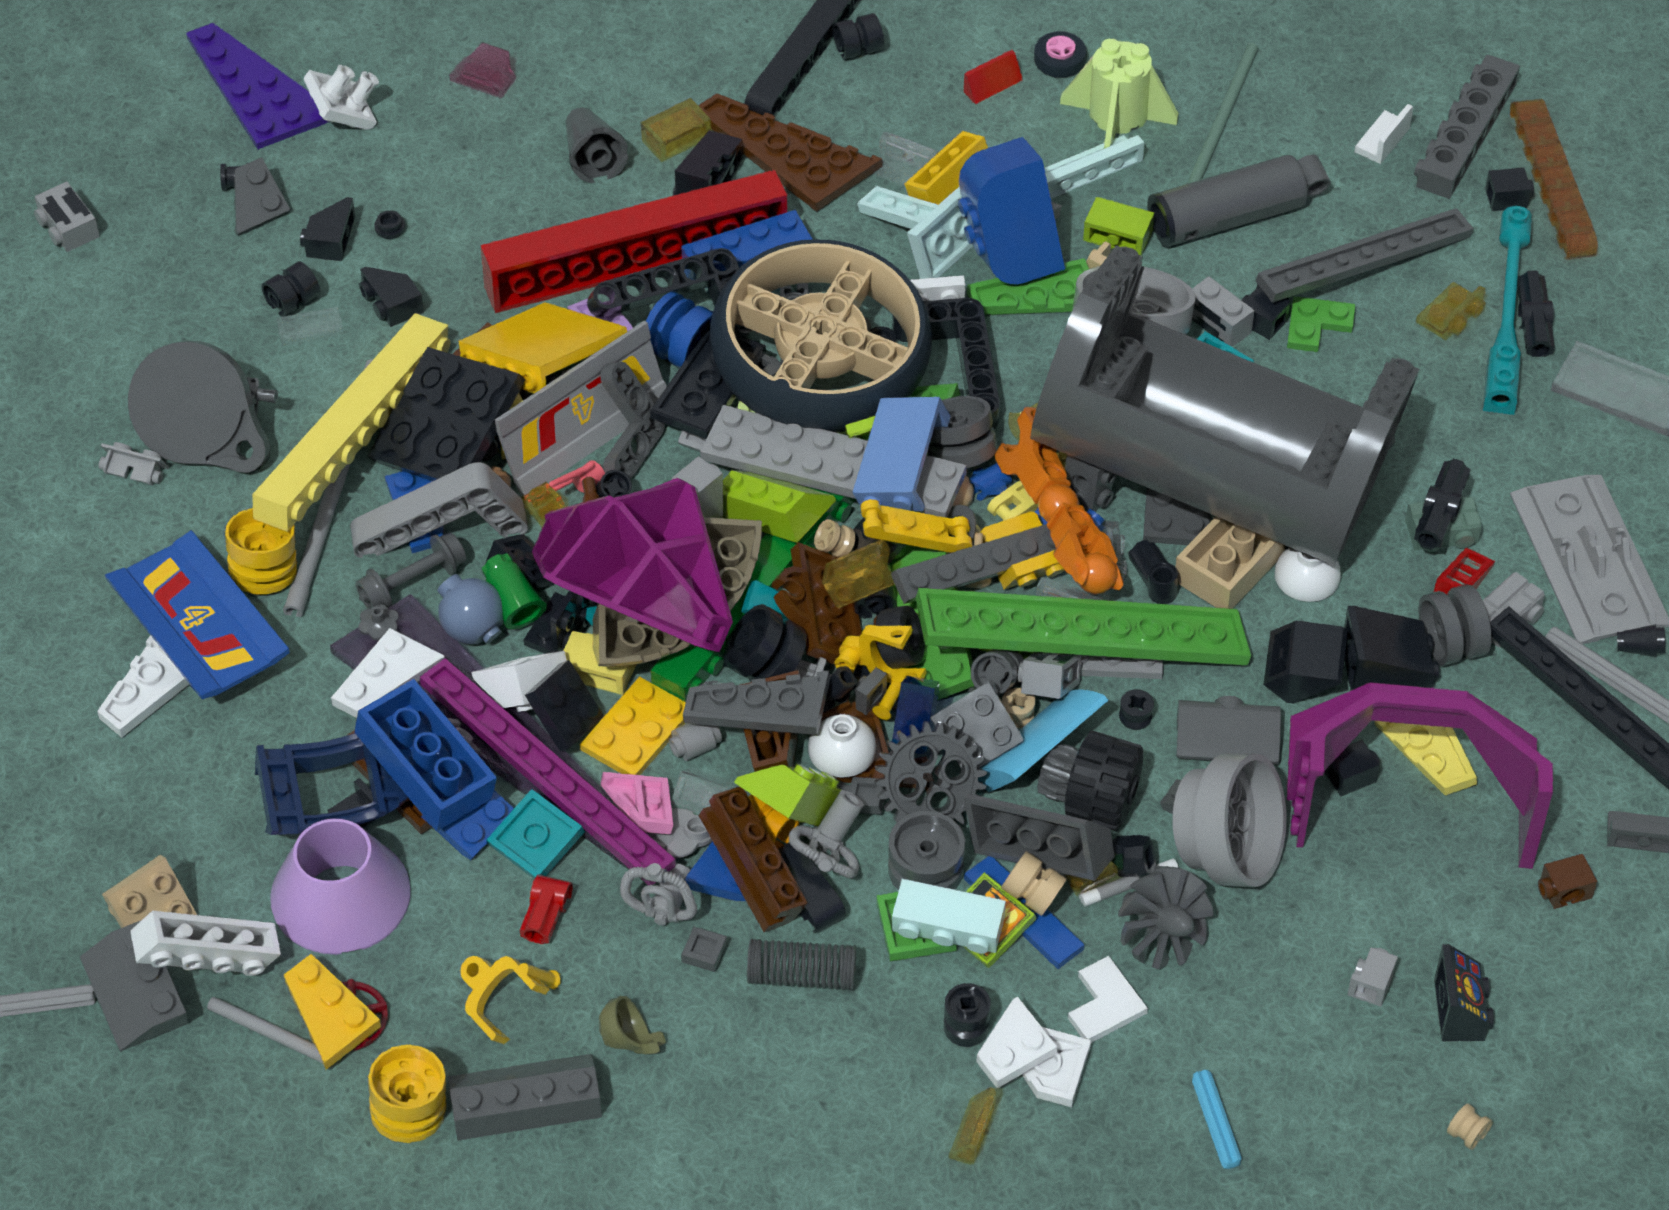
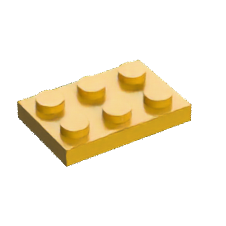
[580,676,686,775]

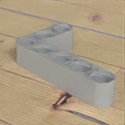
[350,462,528,558]

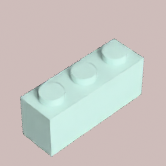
[892,879,1006,953]

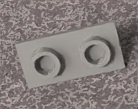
[99,442,169,485]

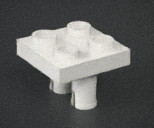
[303,65,379,130]

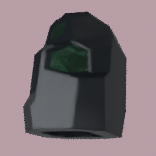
[1105,835,1156,878]

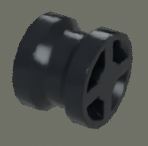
[1119,689,1154,730]

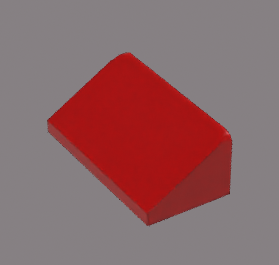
[964,50,1023,104]

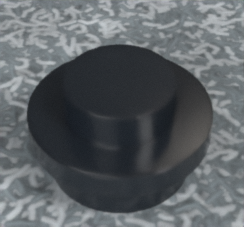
[374,210,405,239]

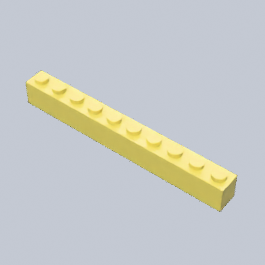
[252,313,450,532]

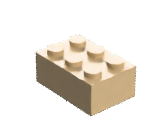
[1175,516,1286,609]

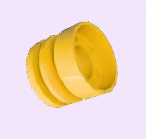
[225,508,297,594]
[368,1044,446,1143]

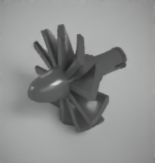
[1118,866,1213,969]

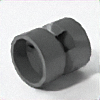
[971,649,1024,695]

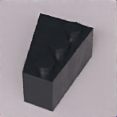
[673,130,743,196]

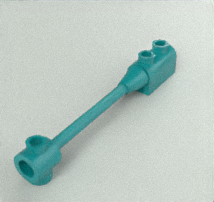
[1483,206,1532,415]

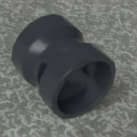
[596,470,632,498]

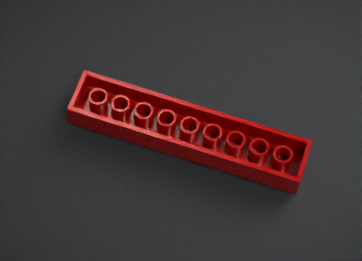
[480,170,787,313]

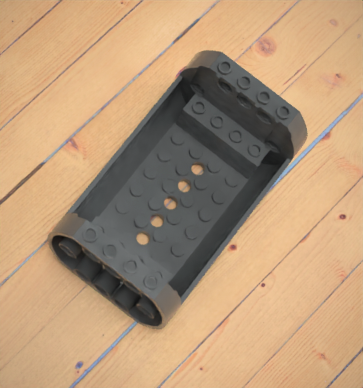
[1030,246,1420,566]

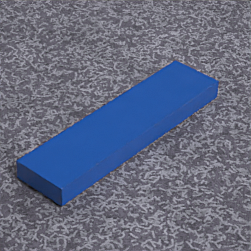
[964,856,1084,969]

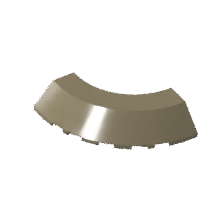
[593,517,762,666]

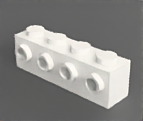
[130,911,281,976]

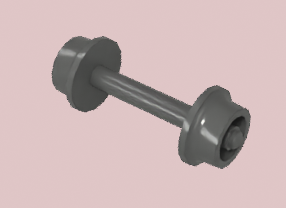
[355,532,466,609]

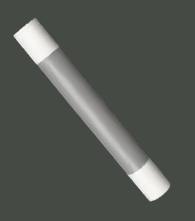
[1079,858,1178,907]

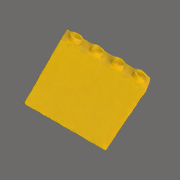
[458,302,627,393]

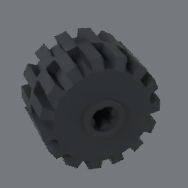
[1065,730,1143,831]

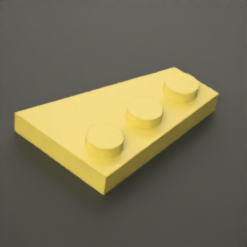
[1374,721,1477,795]

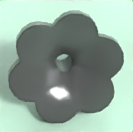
[358,604,399,641]

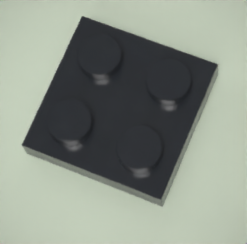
[525,660,604,752]

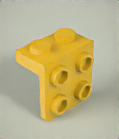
[980,511,1065,590]

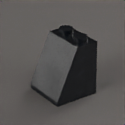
[1344,606,1439,690]

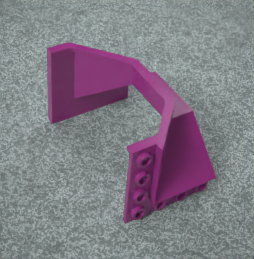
[1287,683,1553,869]

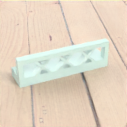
[1044,135,1144,199]

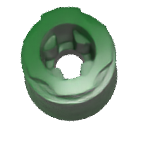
[482,553,547,629]

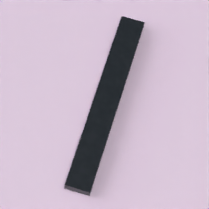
[1490,606,1669,790]

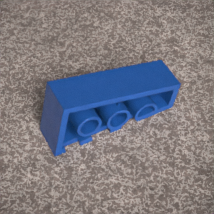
[682,210,812,289]

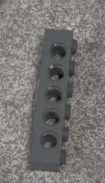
[1414,54,1520,199]

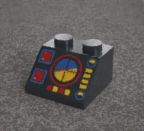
[1434,944,1494,1042]

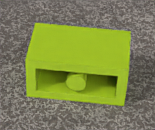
[1083,197,1154,256]

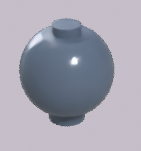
[437,574,503,644]

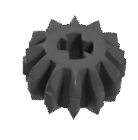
[1037,743,1078,802]

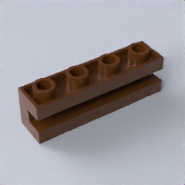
[698,786,808,932]

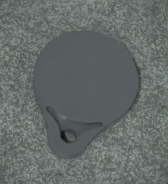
[128,341,271,473]

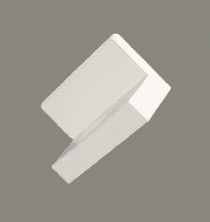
[1354,104,1413,164]

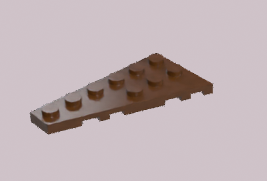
[695,93,883,212]

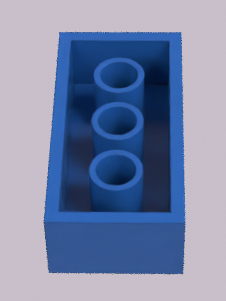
[354,679,497,831]

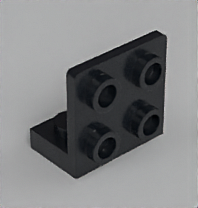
[523,591,590,654]

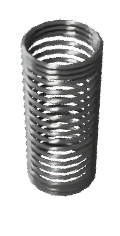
[747,939,856,991]

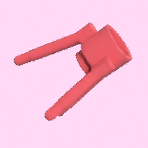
[525,460,605,504]

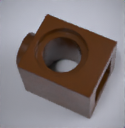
[1538,854,1597,909]

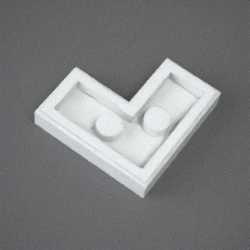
[1068,956,1148,1043]

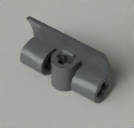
[1176,696,1281,765]

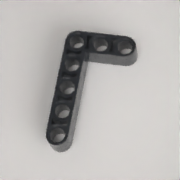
[587,248,753,338]
[892,298,1000,429]

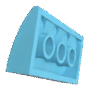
[978,690,1108,792]

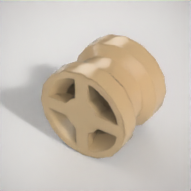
[814,520,855,558]
[1002,688,1035,728]
[1447,1103,1493,1150]

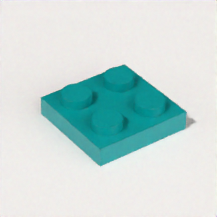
[486,789,585,879]

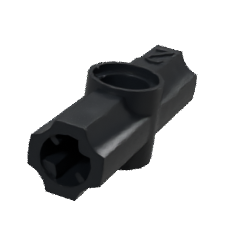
[1517,270,1555,357]
[1414,458,1471,550]

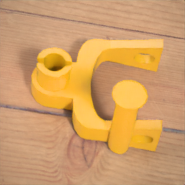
[834,625,927,720]
[460,956,560,1044]

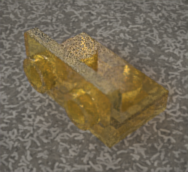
[1416,281,1486,341]
[822,540,895,608]

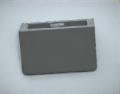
[1607,811,1669,853]

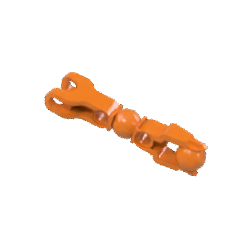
[995,407,1124,595]

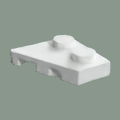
[977,997,1057,1088]

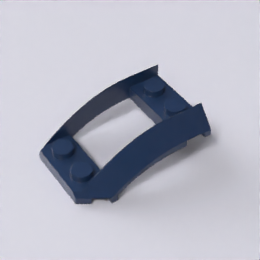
[255,733,409,835]

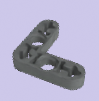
[600,362,665,479]

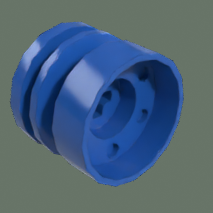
[646,292,713,368]

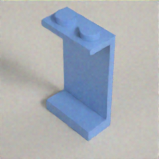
[852,397,951,511]

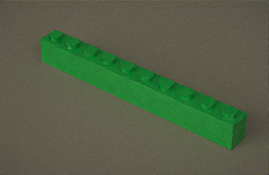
[651,486,856,702]

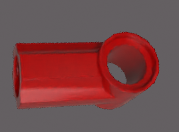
[520,874,573,944]

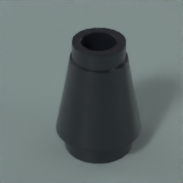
[1617,624,1665,657]

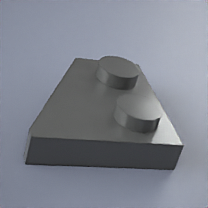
[234,157,290,236]

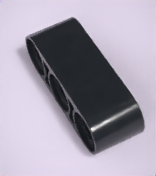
[778,842,846,933]

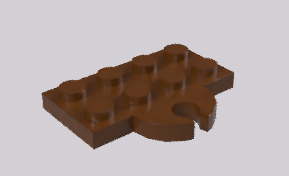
[772,542,862,668]

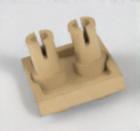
[102,855,197,928]

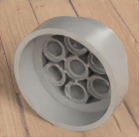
[1072,266,1195,335]
[1173,753,1286,887]

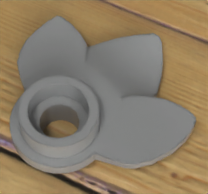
[647,808,712,858]

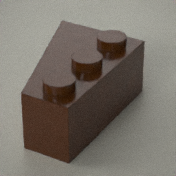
[741,670,800,772]

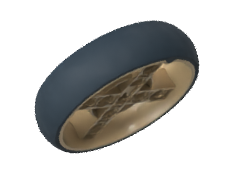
[710,239,932,433]

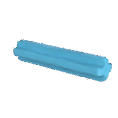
[1192,1069,1242,1169]

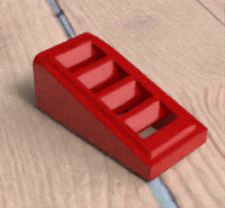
[1433,548,1495,595]

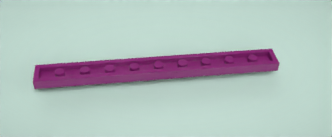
[420,658,676,885]

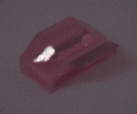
[449,42,516,99]

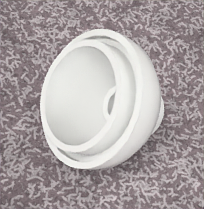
[1275,547,1341,602]
[808,714,877,777]

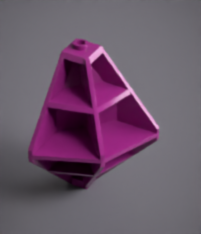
[532,478,733,652]

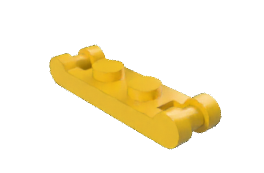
[860,499,973,553]

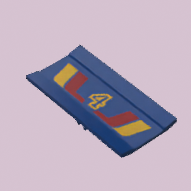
[105,530,290,700]

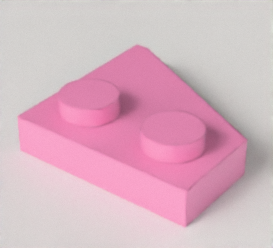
[601,772,673,835]

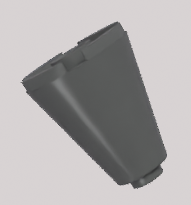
[566,107,628,183]

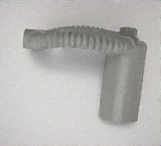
[789,790,864,879]
[620,863,697,926]

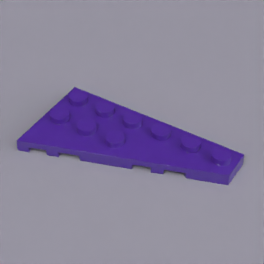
[186,23,329,150]

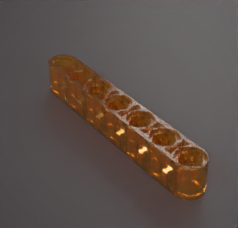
[1510,98,1598,259]

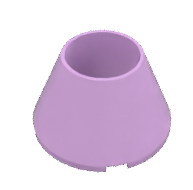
[270,819,411,954]

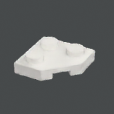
[1022,1027,1091,1107]

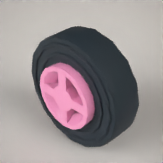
[1034,31,1086,78]

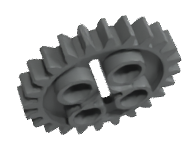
[874,721,987,824]

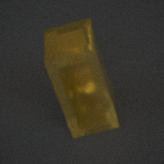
[641,98,711,162]

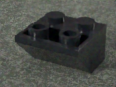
[1263,620,1348,704]

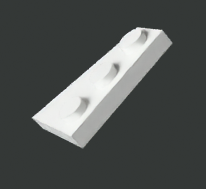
[331,628,445,718]
[97,635,189,738]

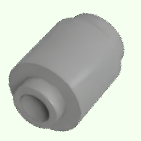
[669,723,722,761]

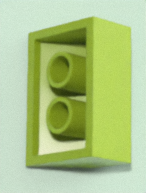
[722,470,836,543]
[734,764,842,826]

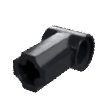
[1129,539,1178,604]

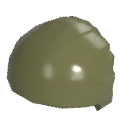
[599,996,666,1054]

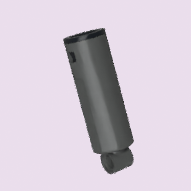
[1147,155,1331,247]

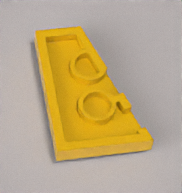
[284,954,381,1070]

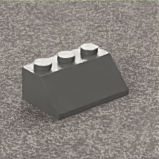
[80,919,187,1052]

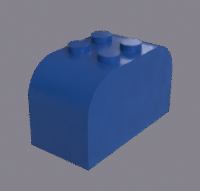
[958,137,1065,284]

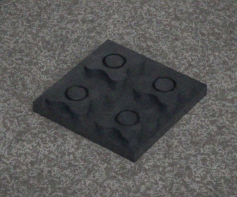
[367,347,525,481]

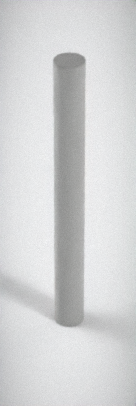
[207,997,322,1063]

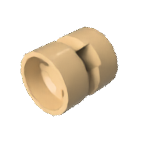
[1001,851,1067,916]

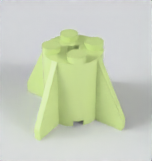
[1060,39,1178,149]

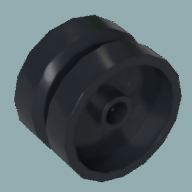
[723,604,807,682]

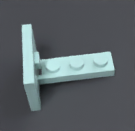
[857,186,973,279]

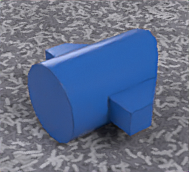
[969,463,1012,501]

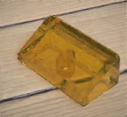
[948,1087,996,1165]

